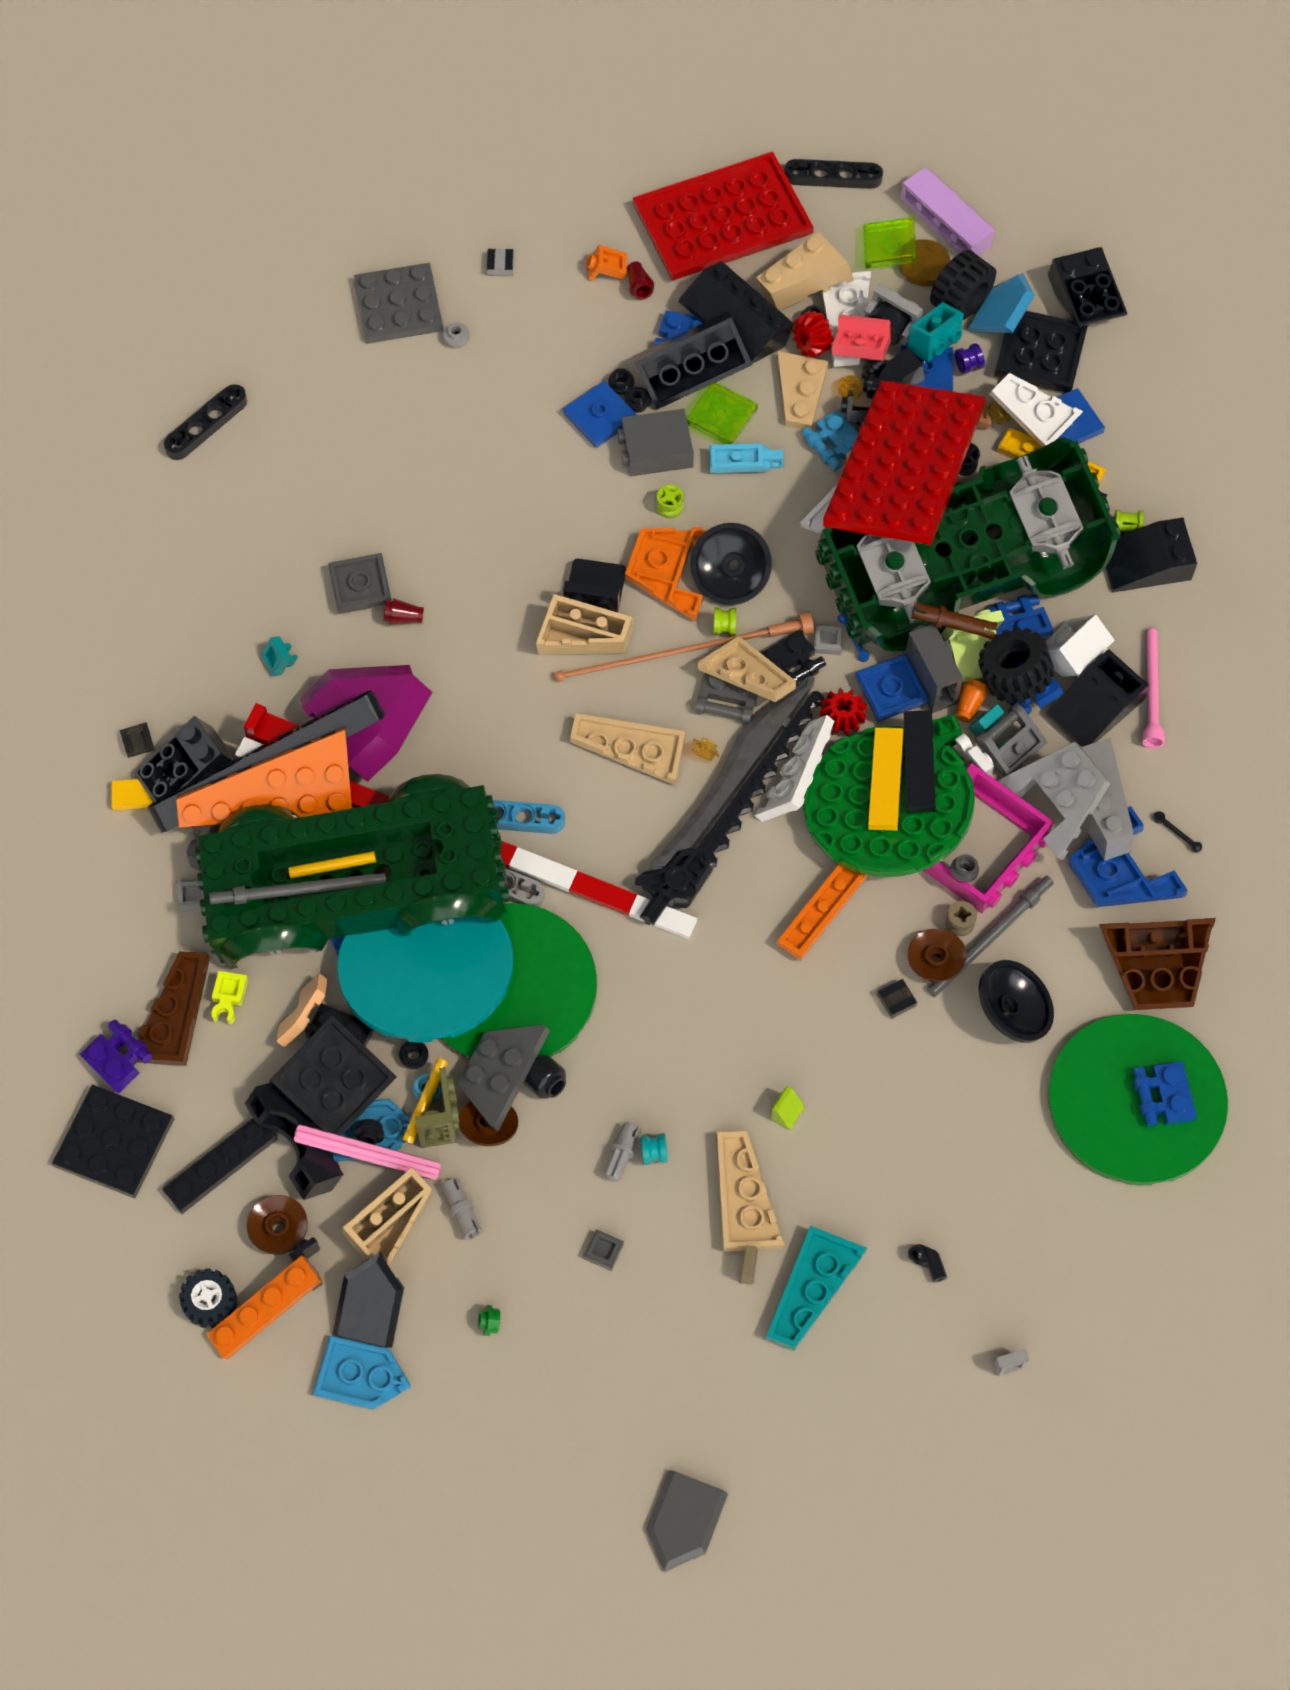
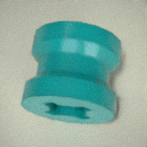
[640,1133,668,1165]

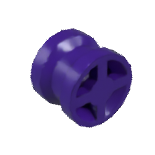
[955,343,985,375]

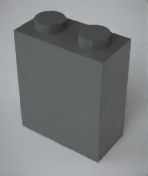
[617,409,694,476]
[905,624,963,713]

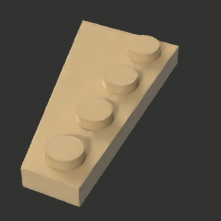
[570,713,686,785]

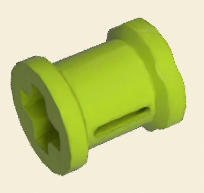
[1114,509,1144,531]

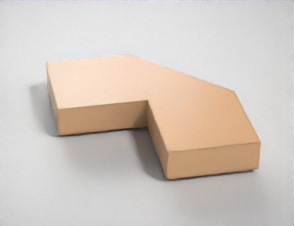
[276,973,327,1047]

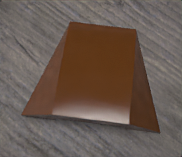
[1099,918,1216,1010]

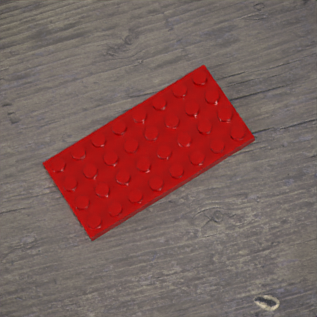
[823,381,985,545]

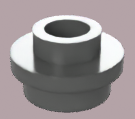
[950,854,979,882]

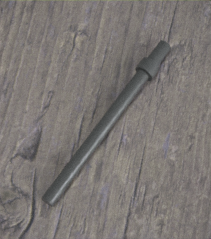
[209,873,386,905]
[927,875,1054,997]

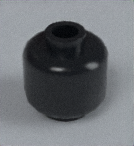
[523,1055,566,1099]

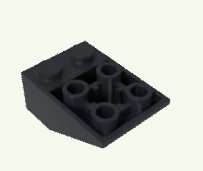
[1048,247,1128,328]
[1046,649,1149,747]
[134,716,235,802]

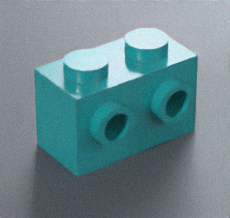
[908,302,964,362]

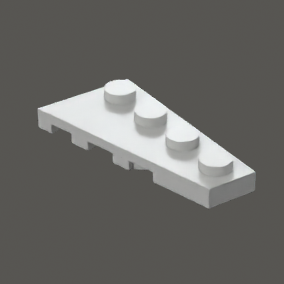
[821,271,871,367]
[754,715,835,822]

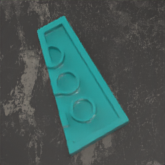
[766,1226,867,1351]

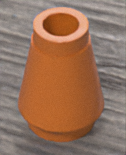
[955,679,988,723]

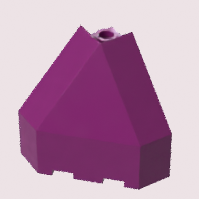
[300,665,433,782]

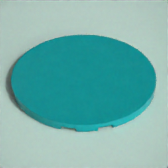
[337,917,514,1043]

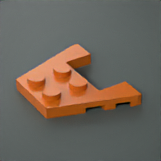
[625,527,707,621]

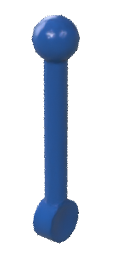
[838,614,870,662]

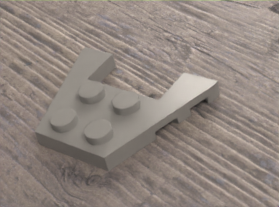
[998,742,1111,860]

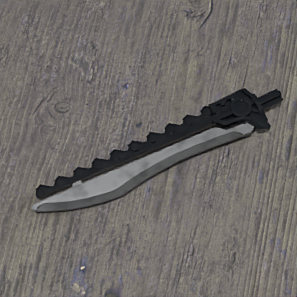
[635,676,824,925]

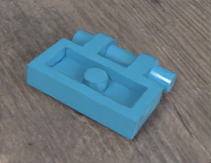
[802,410,859,471]

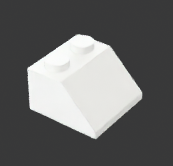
[1045,614,1115,677]

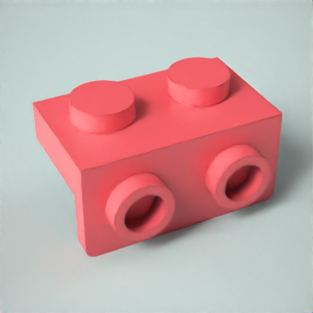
[832,315,891,361]

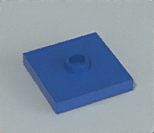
[900,345,953,392]
[563,381,637,448]
[1057,388,1105,444]
[855,654,929,722]

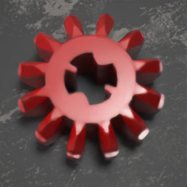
[791,311,834,358]
[820,687,867,736]

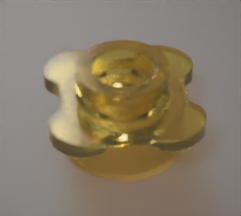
[692,737,720,762]

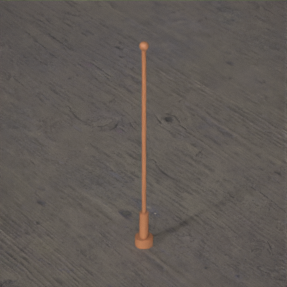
[554,612,814,682]

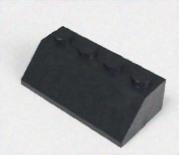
[678,261,794,364]
[633,312,753,410]

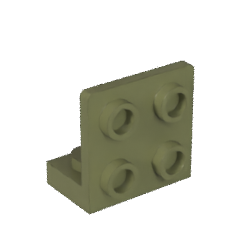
[415,1067,461,1148]

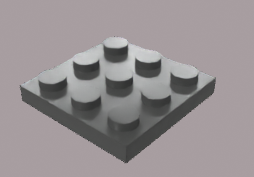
[354,263,444,344]

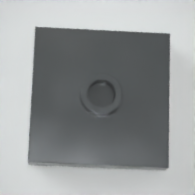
[328,553,392,614]

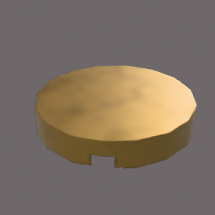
[899,239,950,286]

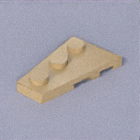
[698,636,796,702]

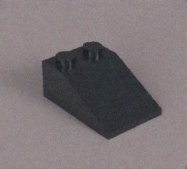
[1105,517,1197,593]

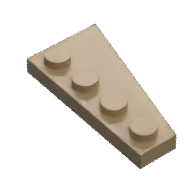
[717,1131,785,1251]

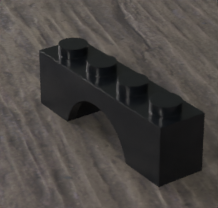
[244,1083,344,1200]

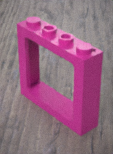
[923,763,1054,913]

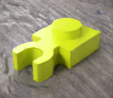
[212,971,248,1024]

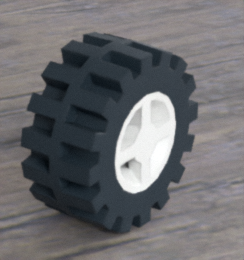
[179,1268,237,1328]

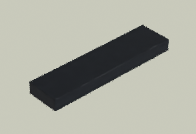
[904,710,936,813]

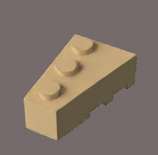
[756,231,854,310]
[536,594,634,655]
[342,1167,432,1267]

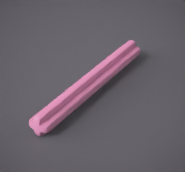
[294,1125,441,1180]

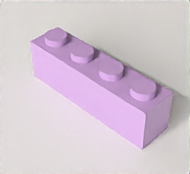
[901,167,995,256]

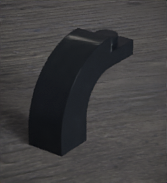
[876,347,925,391]

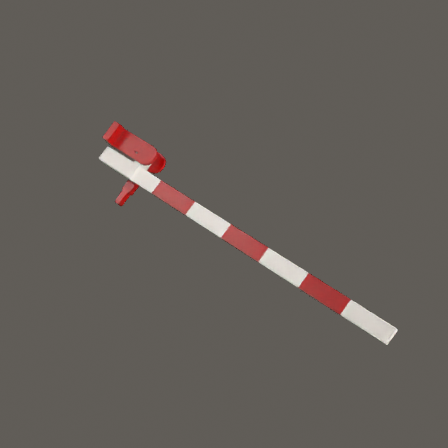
[235,703,698,940]

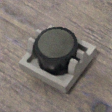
[864,283,923,345]

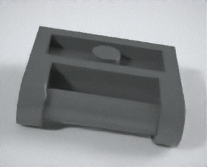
[695,673,757,724]
[975,703,1048,777]

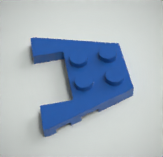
[1068,806,1188,907]

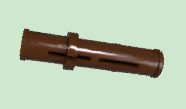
[911,601,997,640]

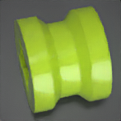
[657,484,683,518]
[714,607,737,636]

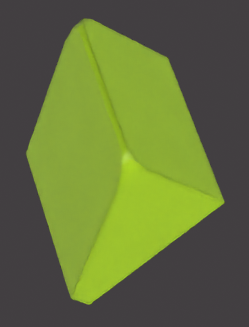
[771,1086,804,1129]

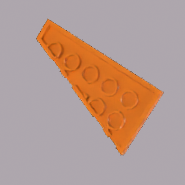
[176,727,352,828]

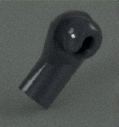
[908,1244,948,1283]

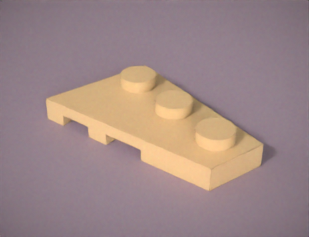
[777,351,828,430]

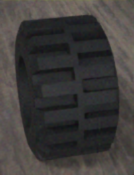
[930,249,997,320]
[978,627,1054,704]

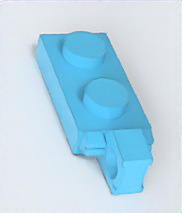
[710,443,784,473]

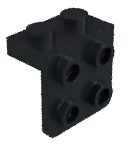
[563,558,626,613]

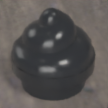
[861,359,886,379]

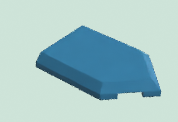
[968,273,1035,333]
[332,1099,411,1162]
[313,1335,411,1410]

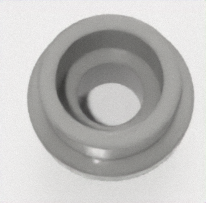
[443,323,469,348]

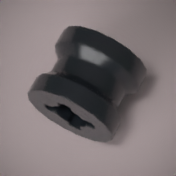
[959,443,980,476]

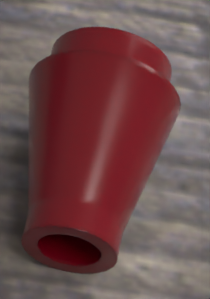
[627,261,655,299]
[383,598,424,625]

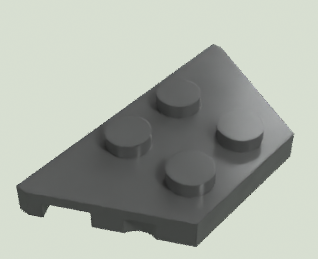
[458,1025,550,1131]

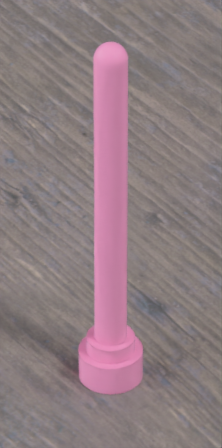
[1142,628,1165,748]

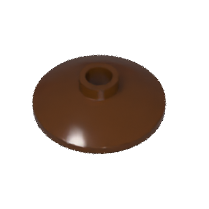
[908,929,966,982]
[459,1102,518,1146]
[247,1195,308,1255]

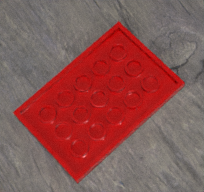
[633,151,814,281]

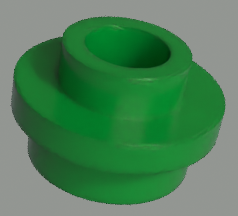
[478,1305,500,1336]

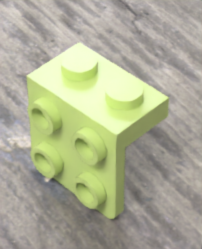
[941,610,1004,684]

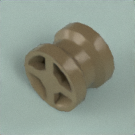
[946,901,977,937]

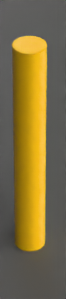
[288,851,377,879]
[402,1058,449,1144]

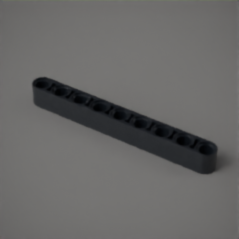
[147,690,386,833]

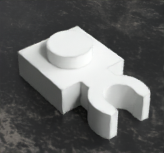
[953,734,994,776]

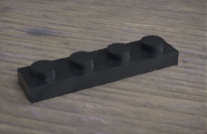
[162,1118,277,1214]

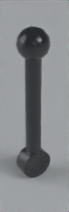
[1153,811,1203,853]

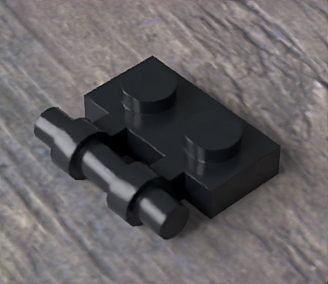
[761,630,826,686]

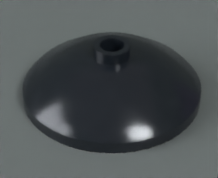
[690,523,772,605]
[978,960,1054,1043]

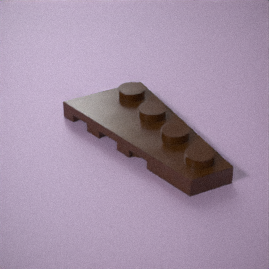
[138,951,210,1066]

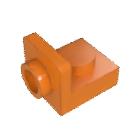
[585,245,627,280]

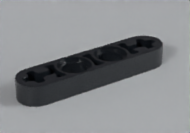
[784,159,883,189]
[164,384,247,460]

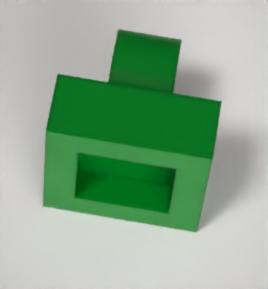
[932,714,963,746]

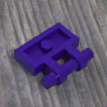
[79,1019,152,1094]

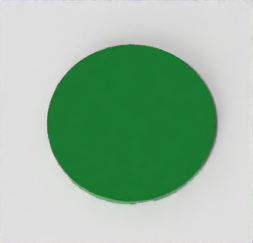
[803,726,975,877]
[441,903,597,1060]
[1048,1014,1228,1186]

